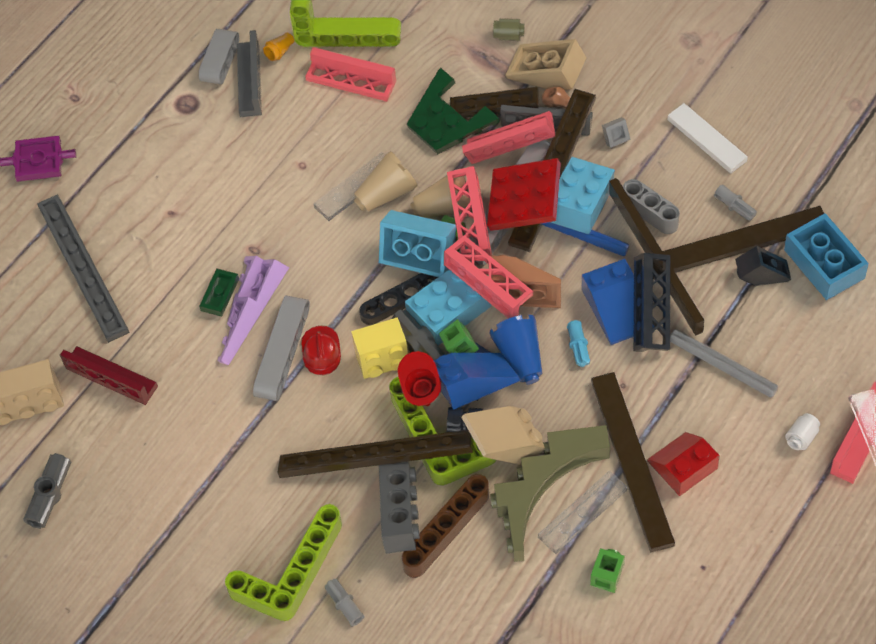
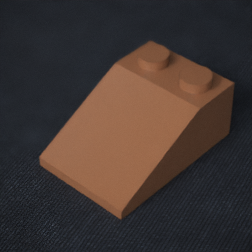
[491,255,561,308]

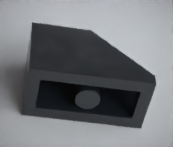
[735,246,791,286]

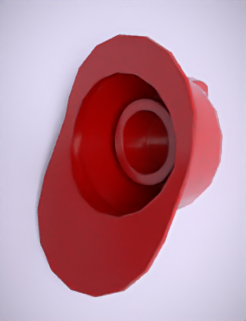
[301,326,341,375]
[398,351,441,407]

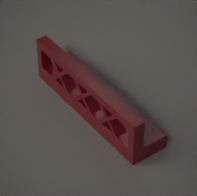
[60,346,158,405]

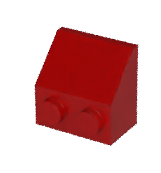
[647,432,720,497]

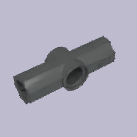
[391,309,446,360]
[23,453,71,529]

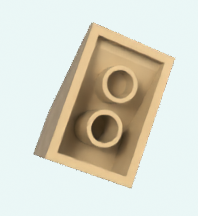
[505,39,586,90]
[462,406,545,465]

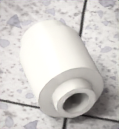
[785,413,820,450]

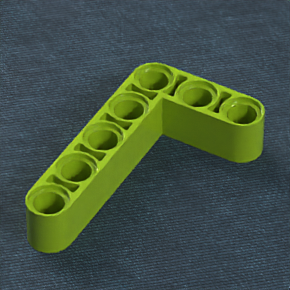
[290,0,401,47]
[389,377,496,486]
[225,504,342,621]

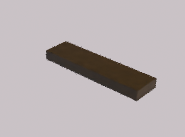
[450,87,539,118]

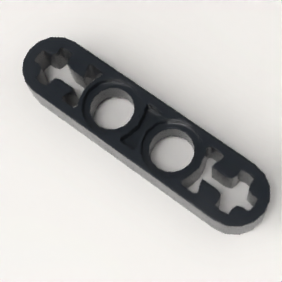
[359,273,438,325]

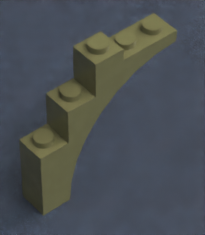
[490,425,610,562]

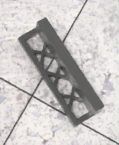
[237,30,262,117]
[501,105,593,135]

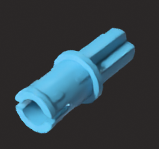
[567,320,590,367]

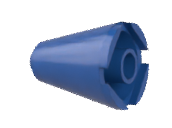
[489,315,543,385]

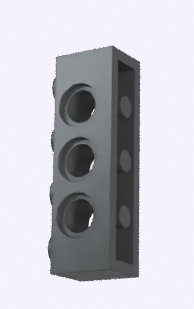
[379,461,420,554]

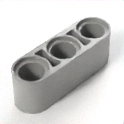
[199,29,239,85]
[623,179,680,234]

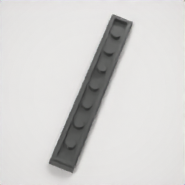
[37,194,130,343]

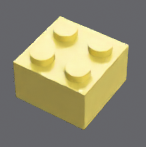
[351,317,408,379]

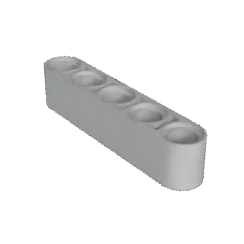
[253,295,310,401]

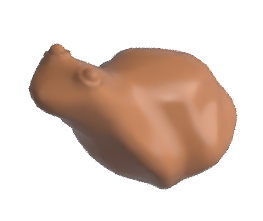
[542,86,570,108]

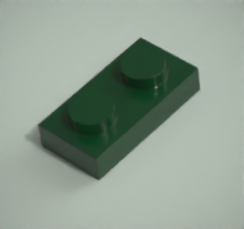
[199,268,239,317]

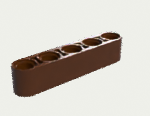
[402,474,490,578]

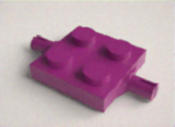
[0,135,77,182]

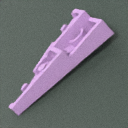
[217,256,289,365]

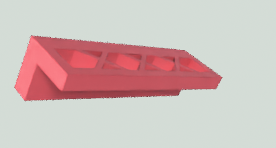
[305,47,396,101]
[462,111,555,164]
[447,166,492,256]
[444,235,533,319]
[830,382,876,484]

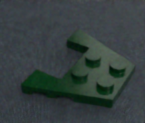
[407,68,500,154]

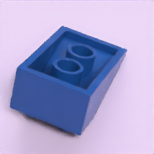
[581,259,654,345]
[434,353,520,410]

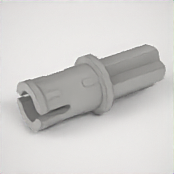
[714,185,757,221]
[325,579,365,626]

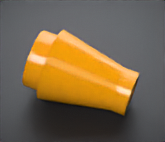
[263,32,295,61]

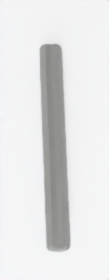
[670,329,778,397]

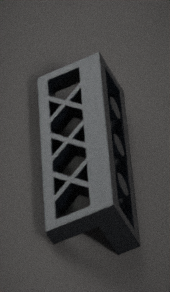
[633,253,670,352]

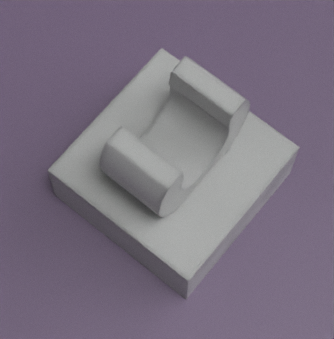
[602,117,630,148]

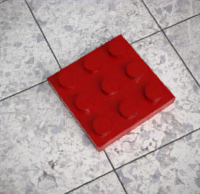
[487,158,561,231]

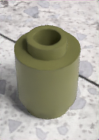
[493,18,525,41]

